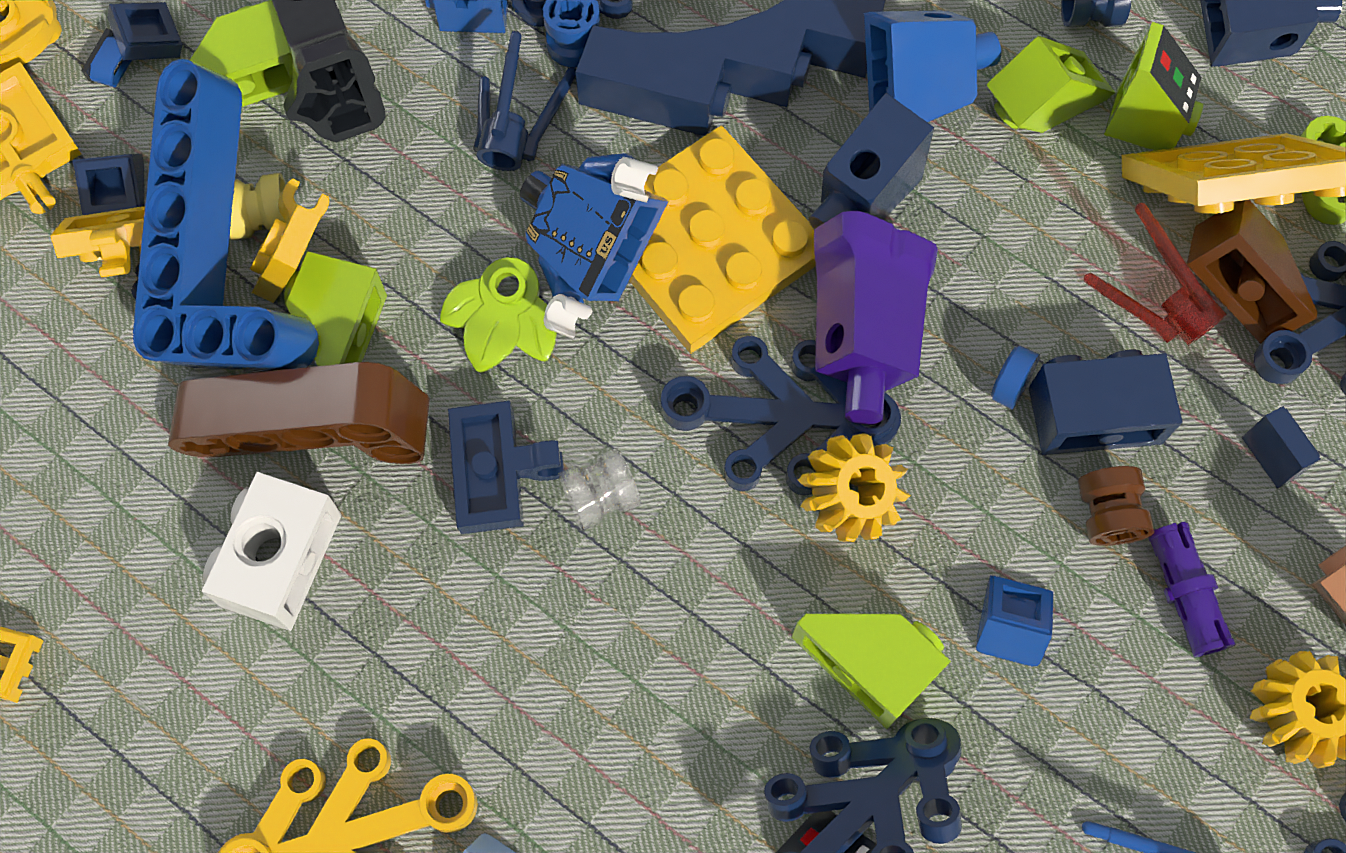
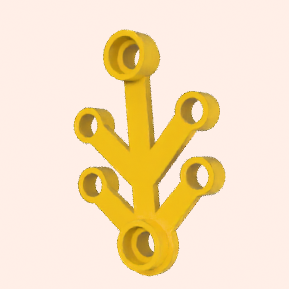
[218,738,478,853]

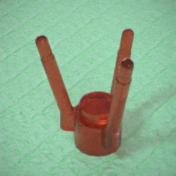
[1084,203,1227,346]

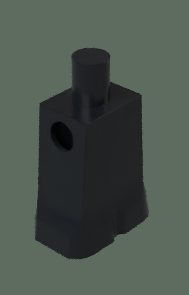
[272,0,386,143]

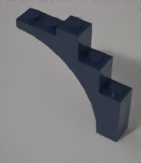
[576,0,886,136]

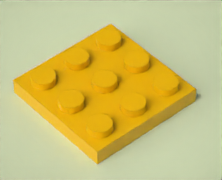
[629,125,816,354]
[1122,133,1346,213]

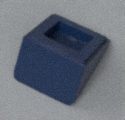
[73,154,144,215]

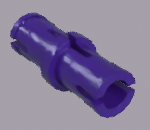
[1148,522,1236,658]

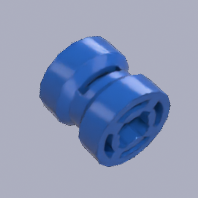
[543,0,600,68]

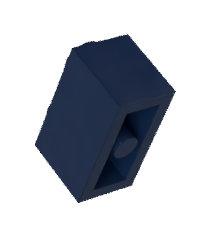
[1029,349,1183,455]

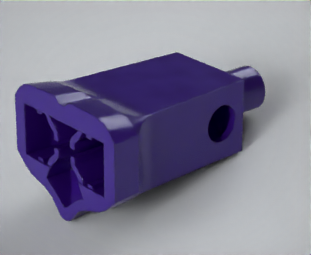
[814,211,938,424]

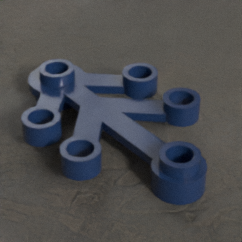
[1254,241,1346,396]
[661,336,901,496]
[764,718,962,853]

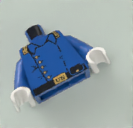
[520,153,669,339]

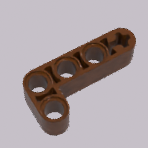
[168,362,430,464]

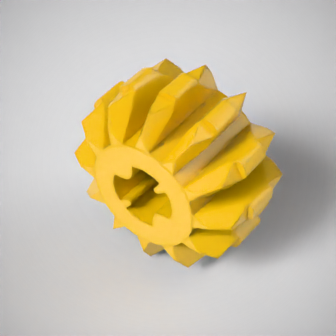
[798,433,911,542]
[1249,651,1346,768]

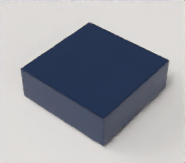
[107,2,183,61]
[1241,406,1321,489]

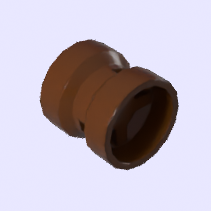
[1078,466,1155,546]

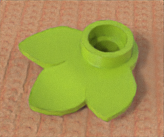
[440,257,557,373]

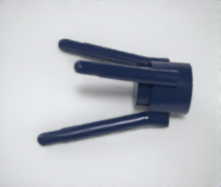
[473,31,576,171]

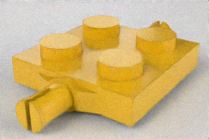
[0,62,82,214]

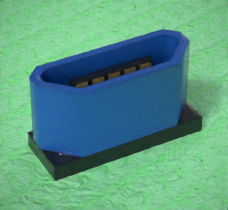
[81,28,132,87]

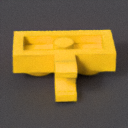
[249,178,329,303]
[50,206,145,278]

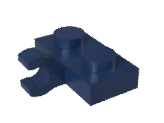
[448,400,565,535]

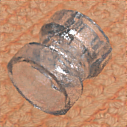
[558,448,642,531]

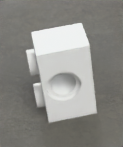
[202,472,342,631]

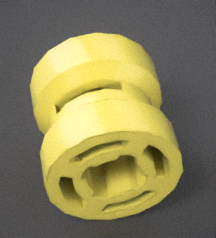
[230,173,286,240]

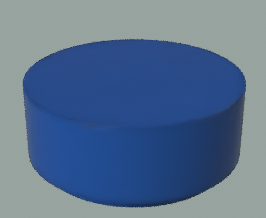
[991,345,1040,410]

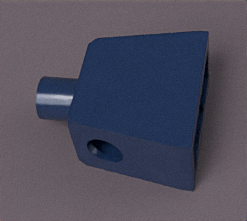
[1200,0,1342,67]
[809,93,934,229]

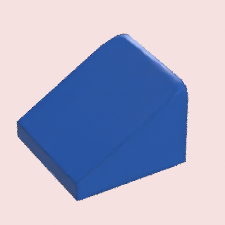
[976,575,1053,667]

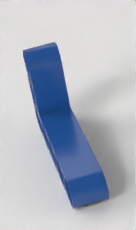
[133,59,319,371]

